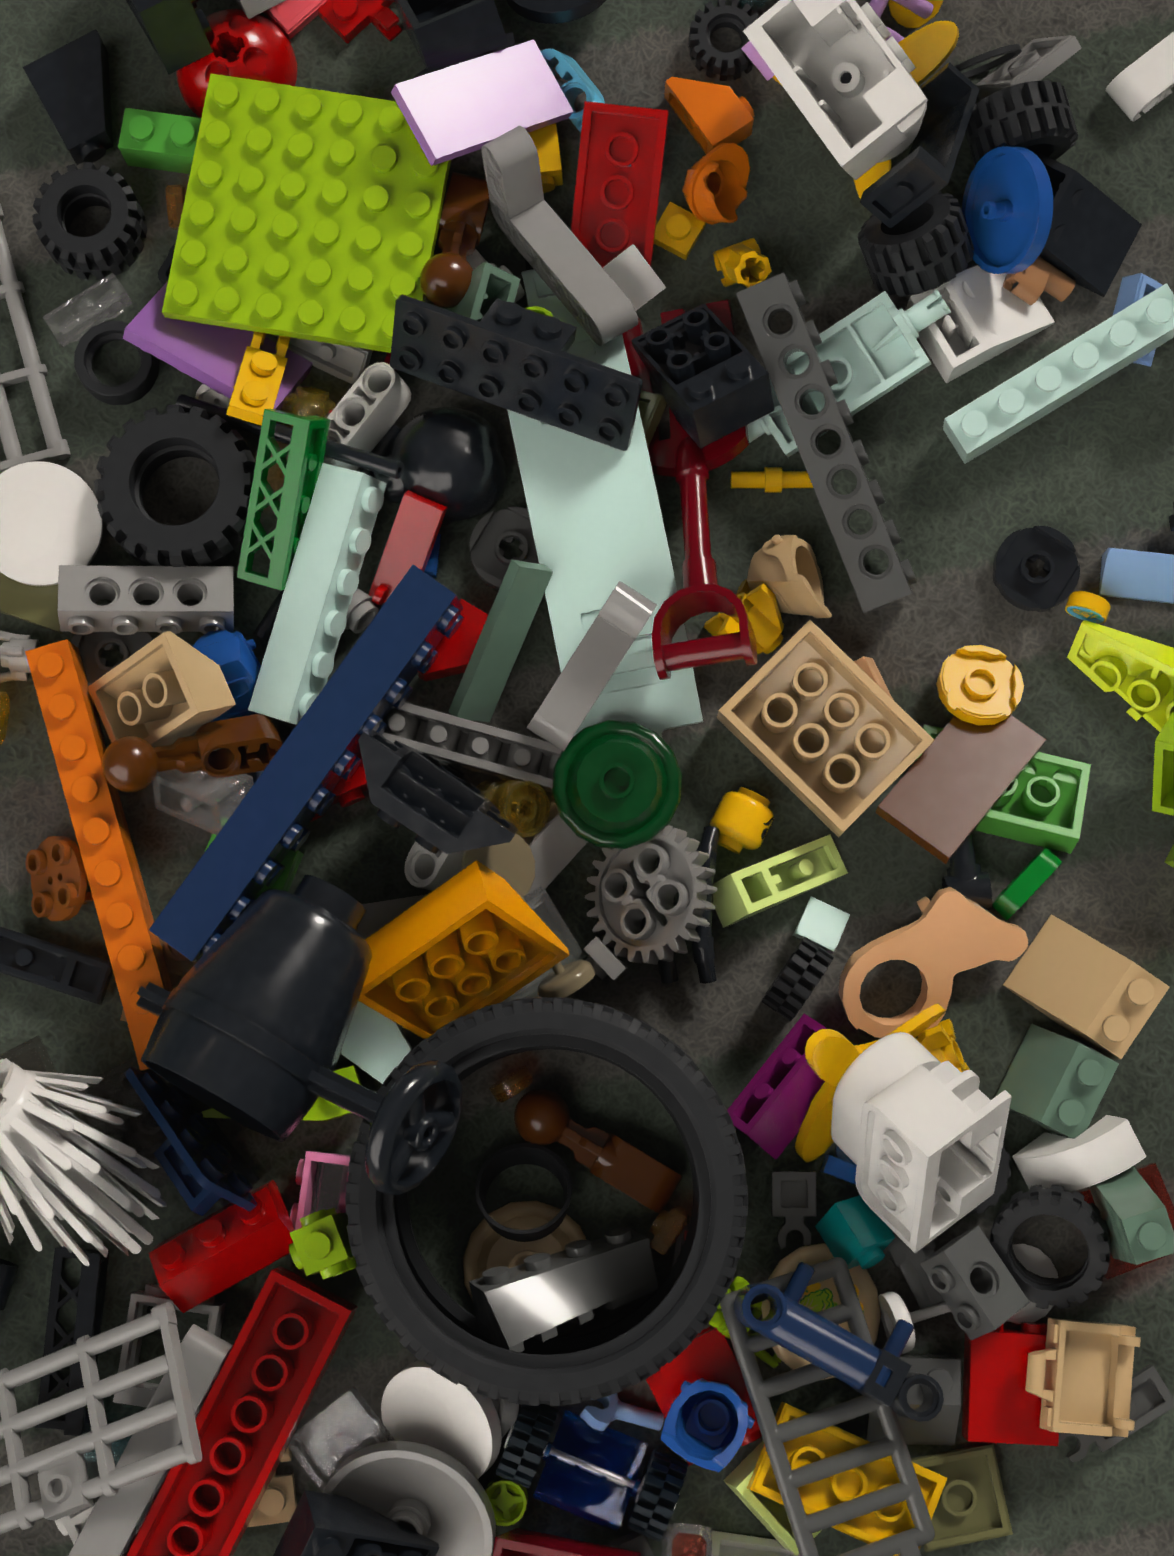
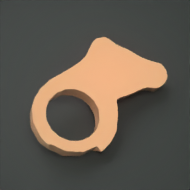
[838,887,1028,1038]

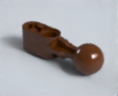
[420,172,490,308]
[102,714,283,792]
[514,1088,683,1214]

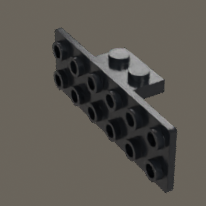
[390,294,643,451]

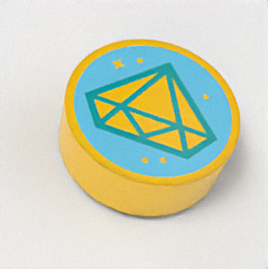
[1065,591,1111,624]

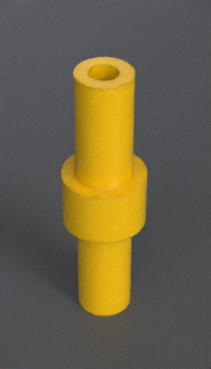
[731,467,813,493]

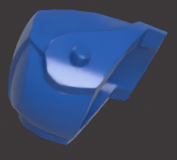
[192,630,261,722]
[661,1378,755,1472]

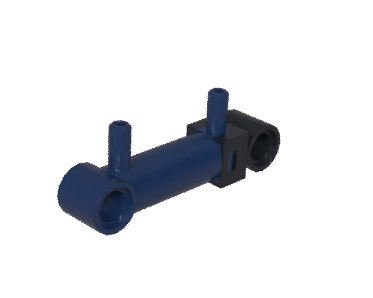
[734,1262,944,1422]

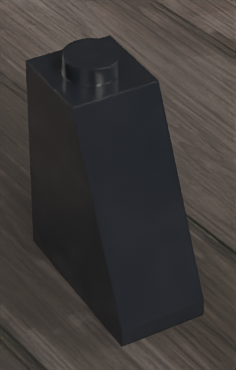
[23,29,113,165]

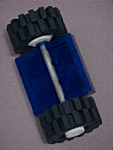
[495,1404,688,1542]

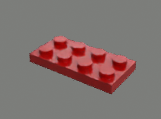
[571,101,669,268]

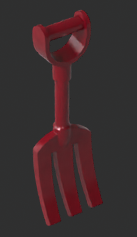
[622,299,757,680]

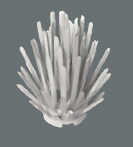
[0,1058,167,1266]

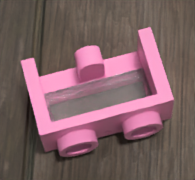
[290,1151,350,1230]

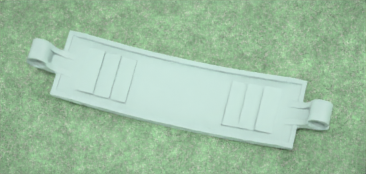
[507,269,703,738]

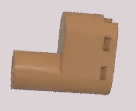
[1003,256,1076,305]

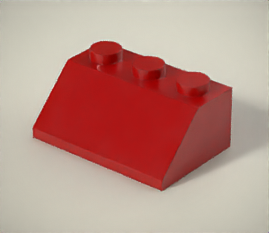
[148,1180,295,1313]

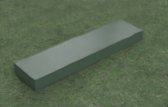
[448,560,553,722]

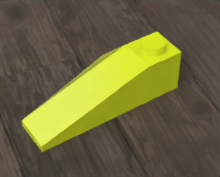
[1067,620,1174,732]

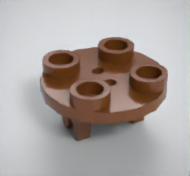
[25,836,94,921]

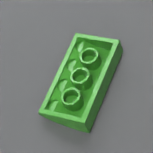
[914,724,1091,854]

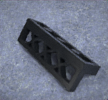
[35,1247,109,1436]

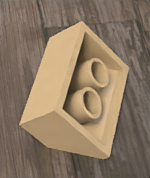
[88,631,236,747]

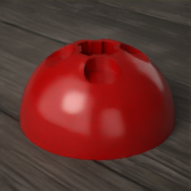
[176,9,297,118]

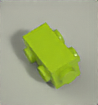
[289,1207,357,1280]

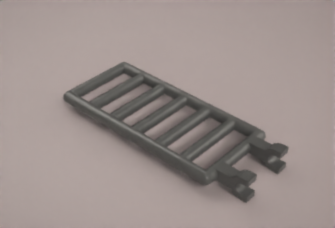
[720,1257,935,1556]

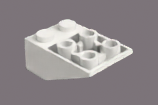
[905,265,1055,383]

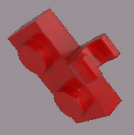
[317,0,402,44]

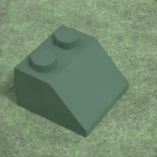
[994,1024,1119,1139]

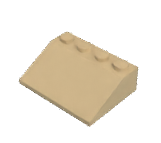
[717,620,935,838]

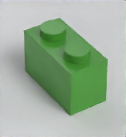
[118,108,201,174]

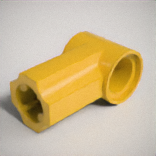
[713,238,772,288]

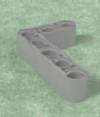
[481,125,639,346]

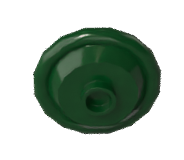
[552,720,682,849]

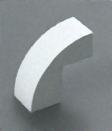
[1012,1115,1146,1192]

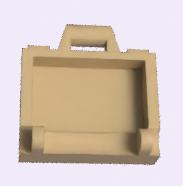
[1025,1318,1141,1438]

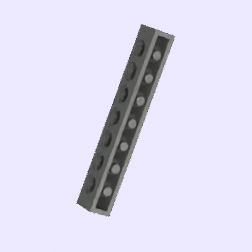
[736,272,917,613]

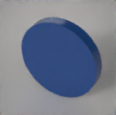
[962,146,1053,274]

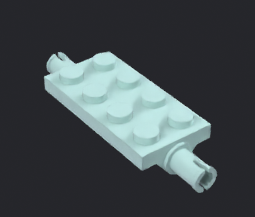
[747,289,951,457]

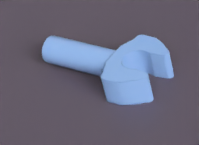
[580,1393,664,1431]

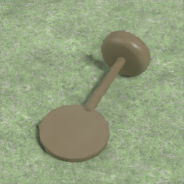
[461,834,596,998]

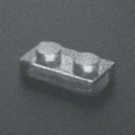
[42,273,133,348]

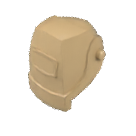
[747,535,832,618]

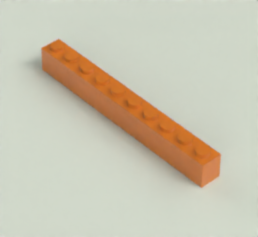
[25,639,173,1071]

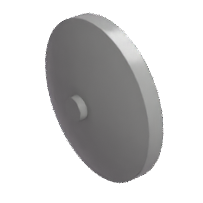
[322,1441,496,1556]

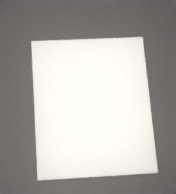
[603,244,666,311]

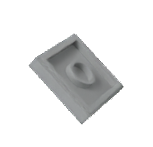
[976,35,1082,100]

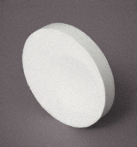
[0,461,103,586]
[381,1360,502,1479]

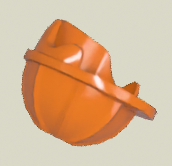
[682,142,750,225]

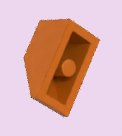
[664,77,755,155]

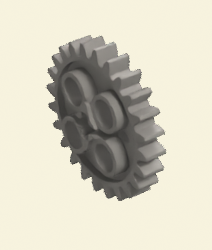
[585,825,717,965]

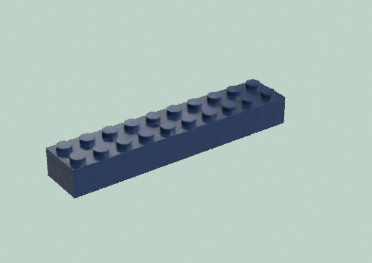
[149,565,464,962]

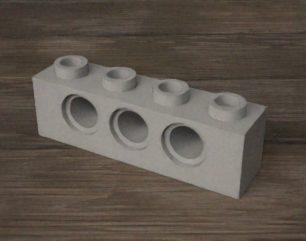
[57,565,234,635]

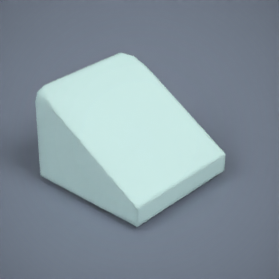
[793,896,850,954]

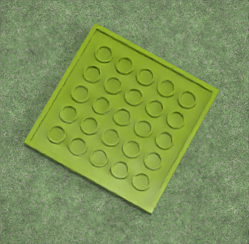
[162,73,451,353]

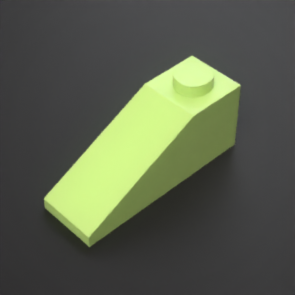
[713,834,848,928]

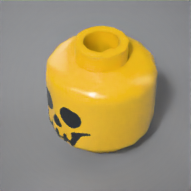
[710,787,774,854]

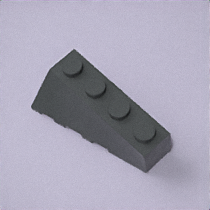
[469,1226,659,1352]

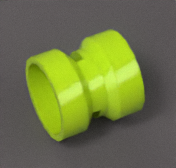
[485,1476,528,1526]

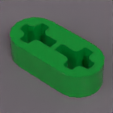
[992,847,1062,920]

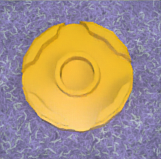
[936,645,1024,726]

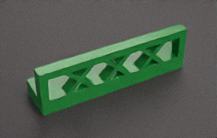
[237,408,331,591]

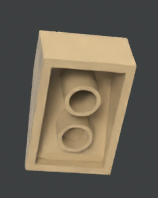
[1003,914,1170,1060]

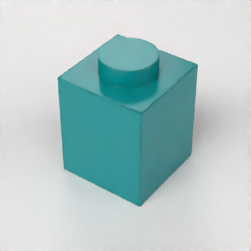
[815,1195,895,1270]

